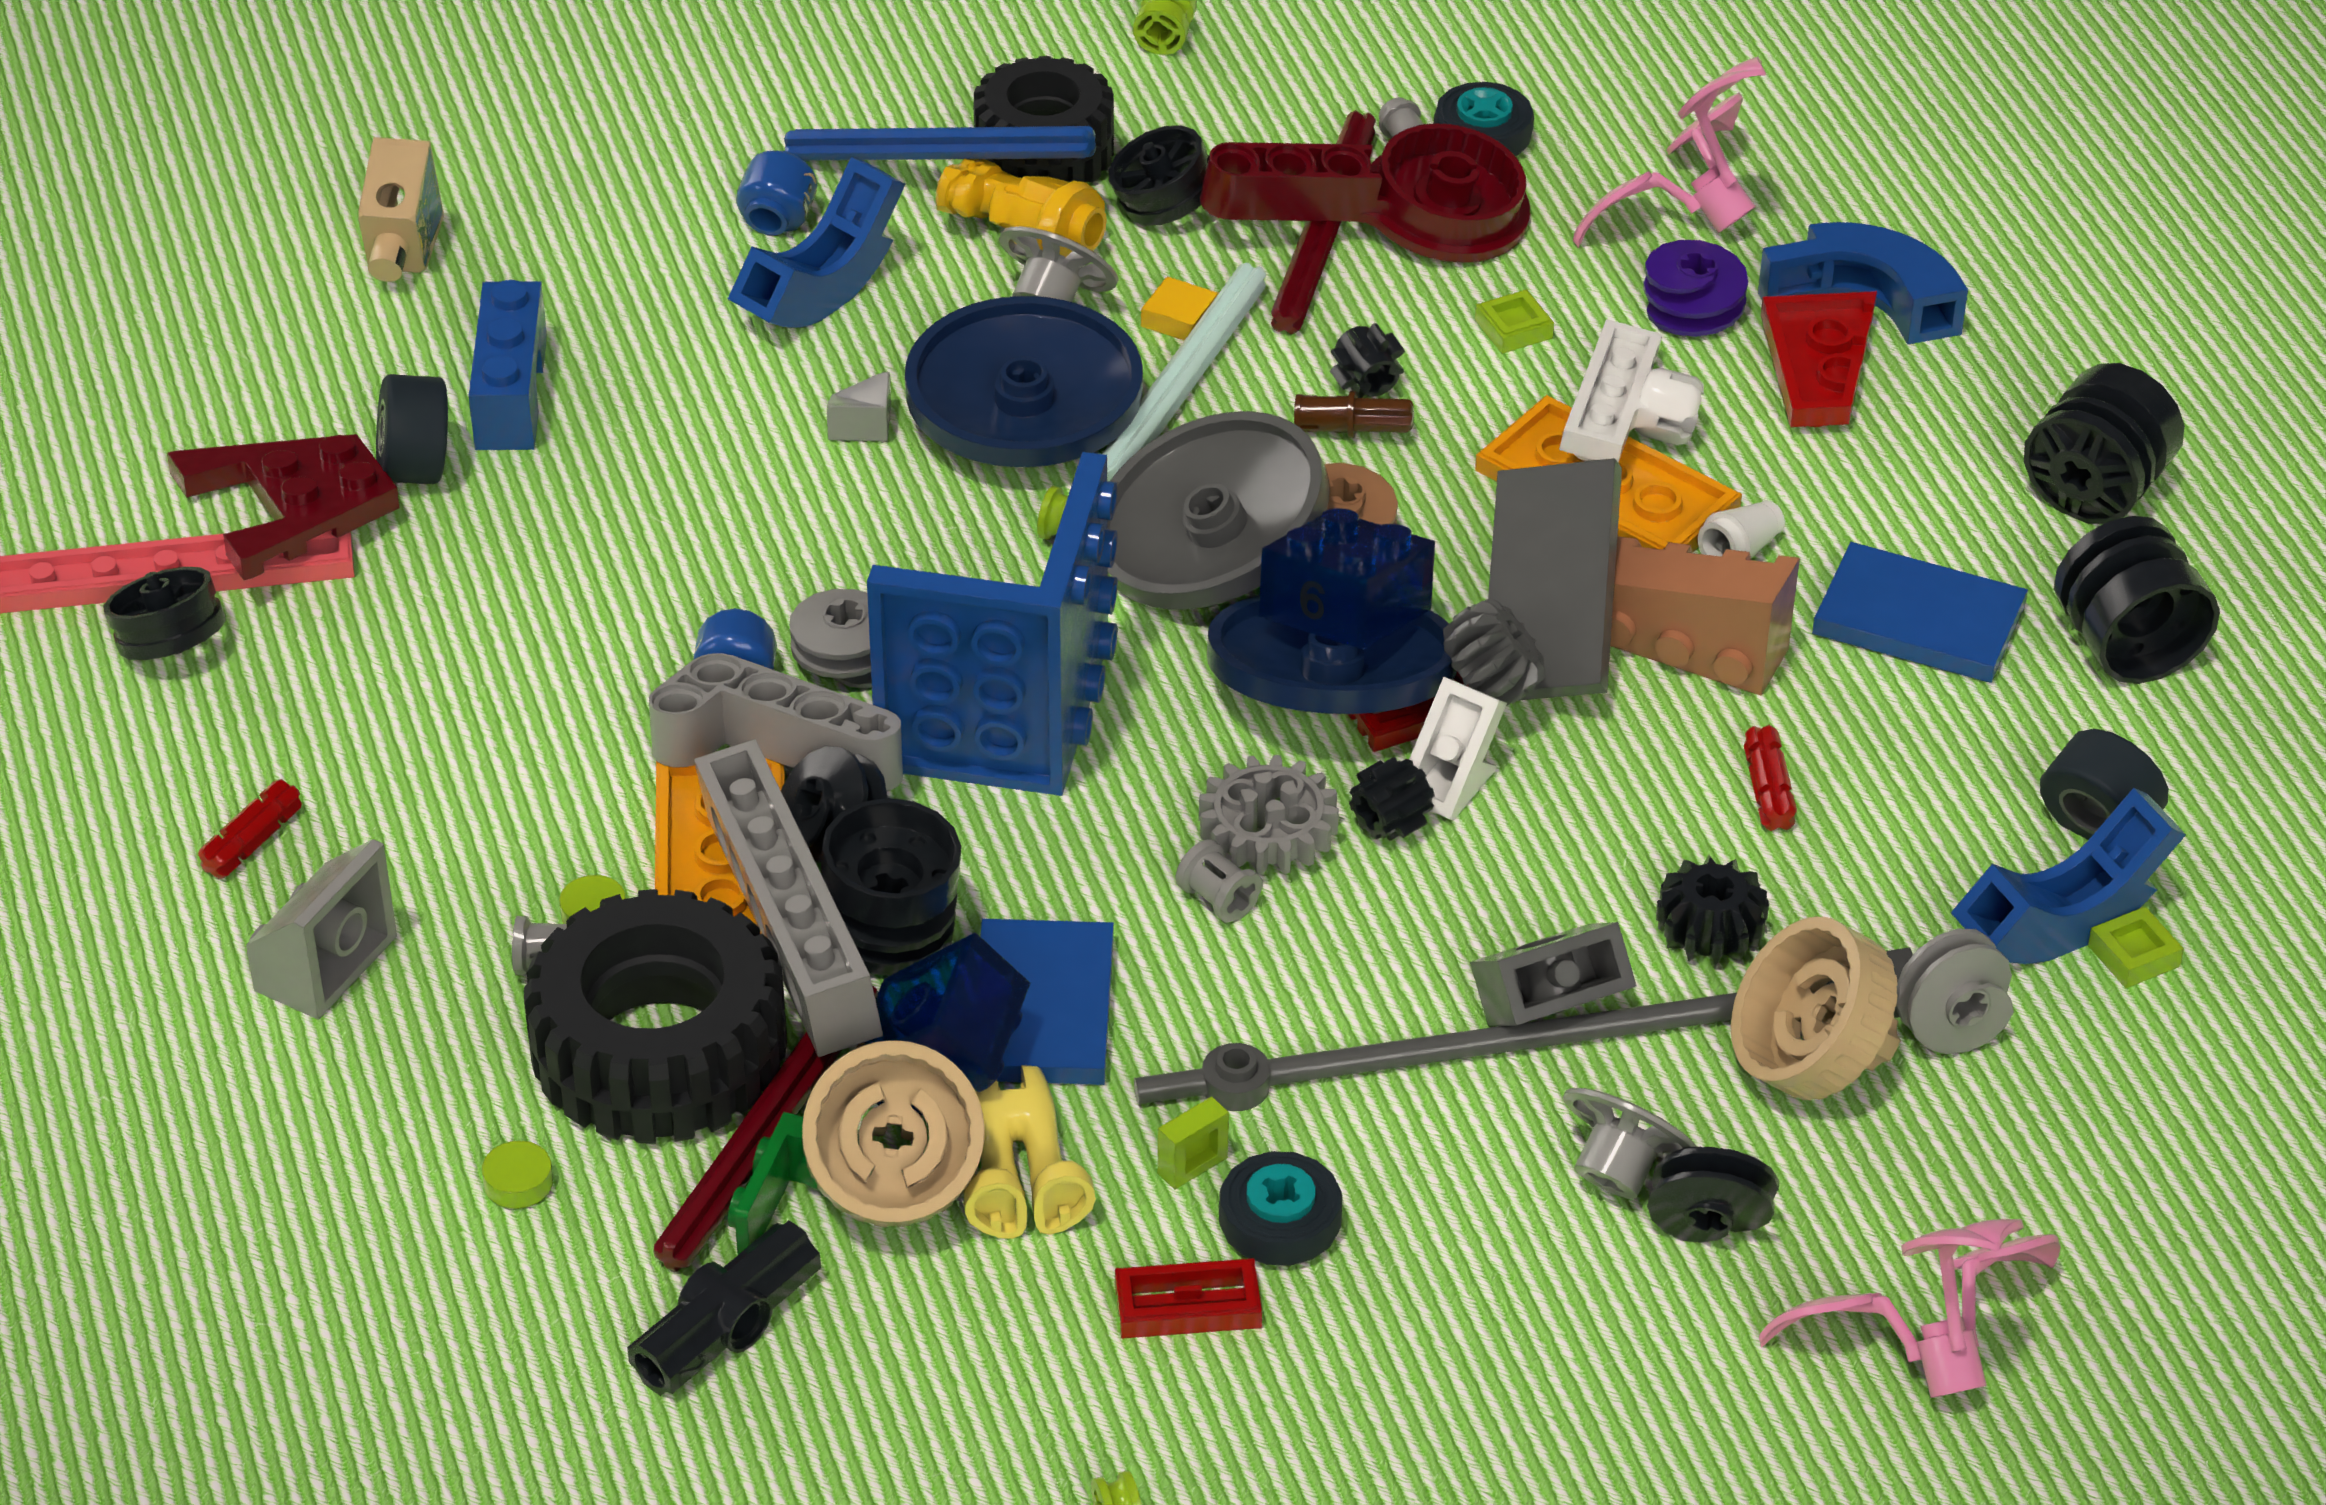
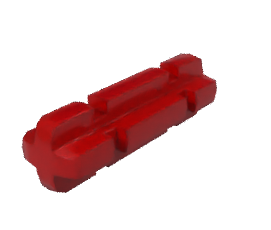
[1744,725,1797,831]
[198,779,302,879]

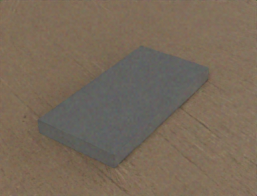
[1488,458,1622,701]

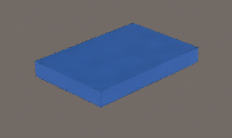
[1812,542,2028,683]
[969,919,1114,1085]

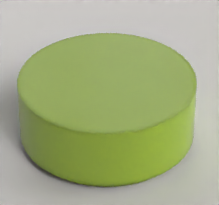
[559,875,626,924]
[482,1141,553,1209]

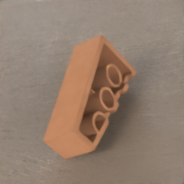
[1610,536,1800,696]

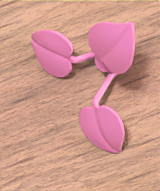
[1573,57,1766,248]
[1759,1219,2061,1398]

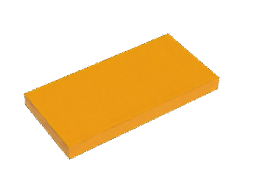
[1475,395,1742,553]
[655,758,785,934]

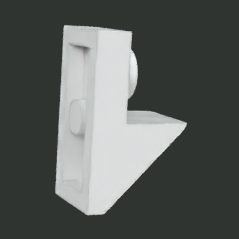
[1409,677,1507,820]

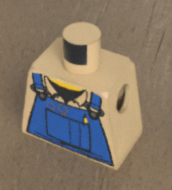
[358,137,444,282]

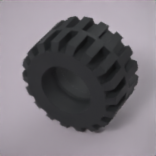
[973,56,1114,183]

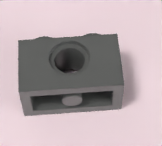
[1470,922,1637,1026]

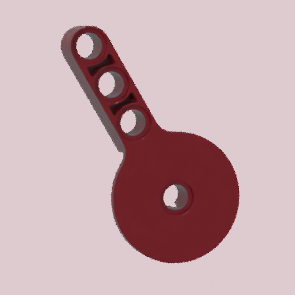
[1200,123,1530,263]

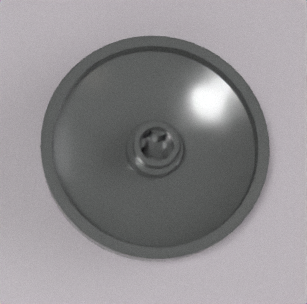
[1108,411,1330,610]

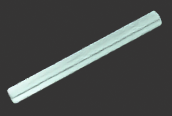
[1102,263,1266,481]

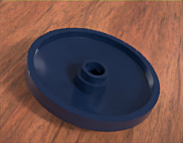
[905,296,1143,467]
[1207,587,1458,714]

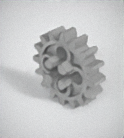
[1199,755,1339,875]

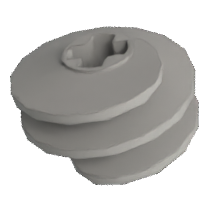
[789,589,872,689]
[1895,928,2014,1054]

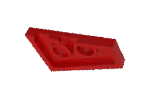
[1761,291,1877,427]

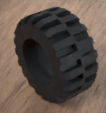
[524,889,787,1144]

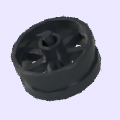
[1109,125,1209,226]
[103,567,226,660]

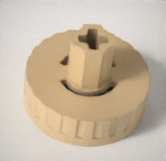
[1731,916,1901,1101]
[802,1041,985,1227]

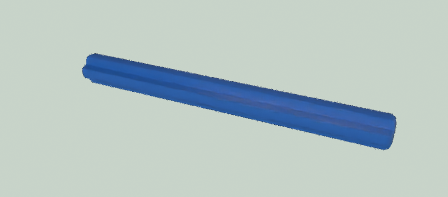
[784,126,1096,161]

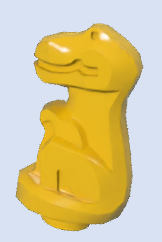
[935,159,1107,257]

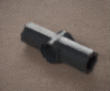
[627,1220,821,1396]

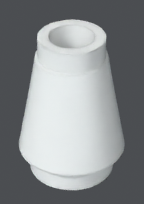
[1698,500,1785,558]

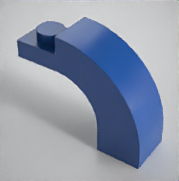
[728,157,905,328]
[1758,222,1968,345]
[1951,788,2186,964]

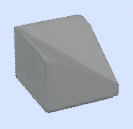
[827,372,891,441]

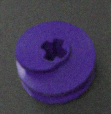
[1643,240,1749,337]

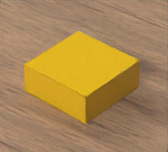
[1141,276,1219,340]

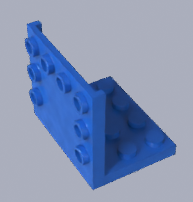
[867,452,1118,796]

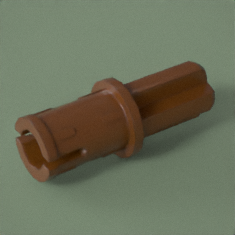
[1294,391,1414,438]

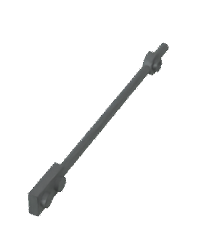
[1134,948,1913,1111]

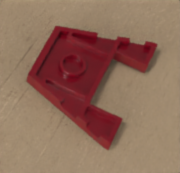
[167,434,400,580]

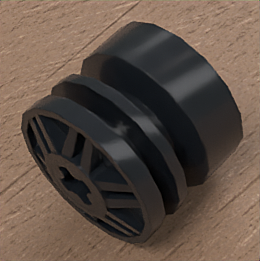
[2024,363,2185,524]
[2053,516,2220,684]
[821,798,962,976]

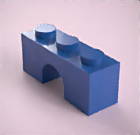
[469,280,547,450]

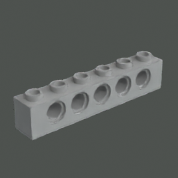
[694,739,883,1057]

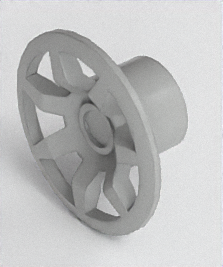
[999,227,1118,302]
[1563,1088,1697,1199]

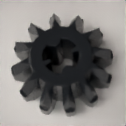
[1656,855,1769,967]

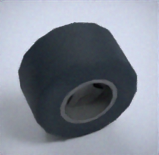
[376,374,448,484]
[2040,729,2169,840]

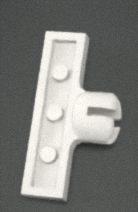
[1559,319,1704,463]

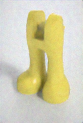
[963,1065,1096,1239]

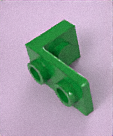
[728,1112,859,1255]

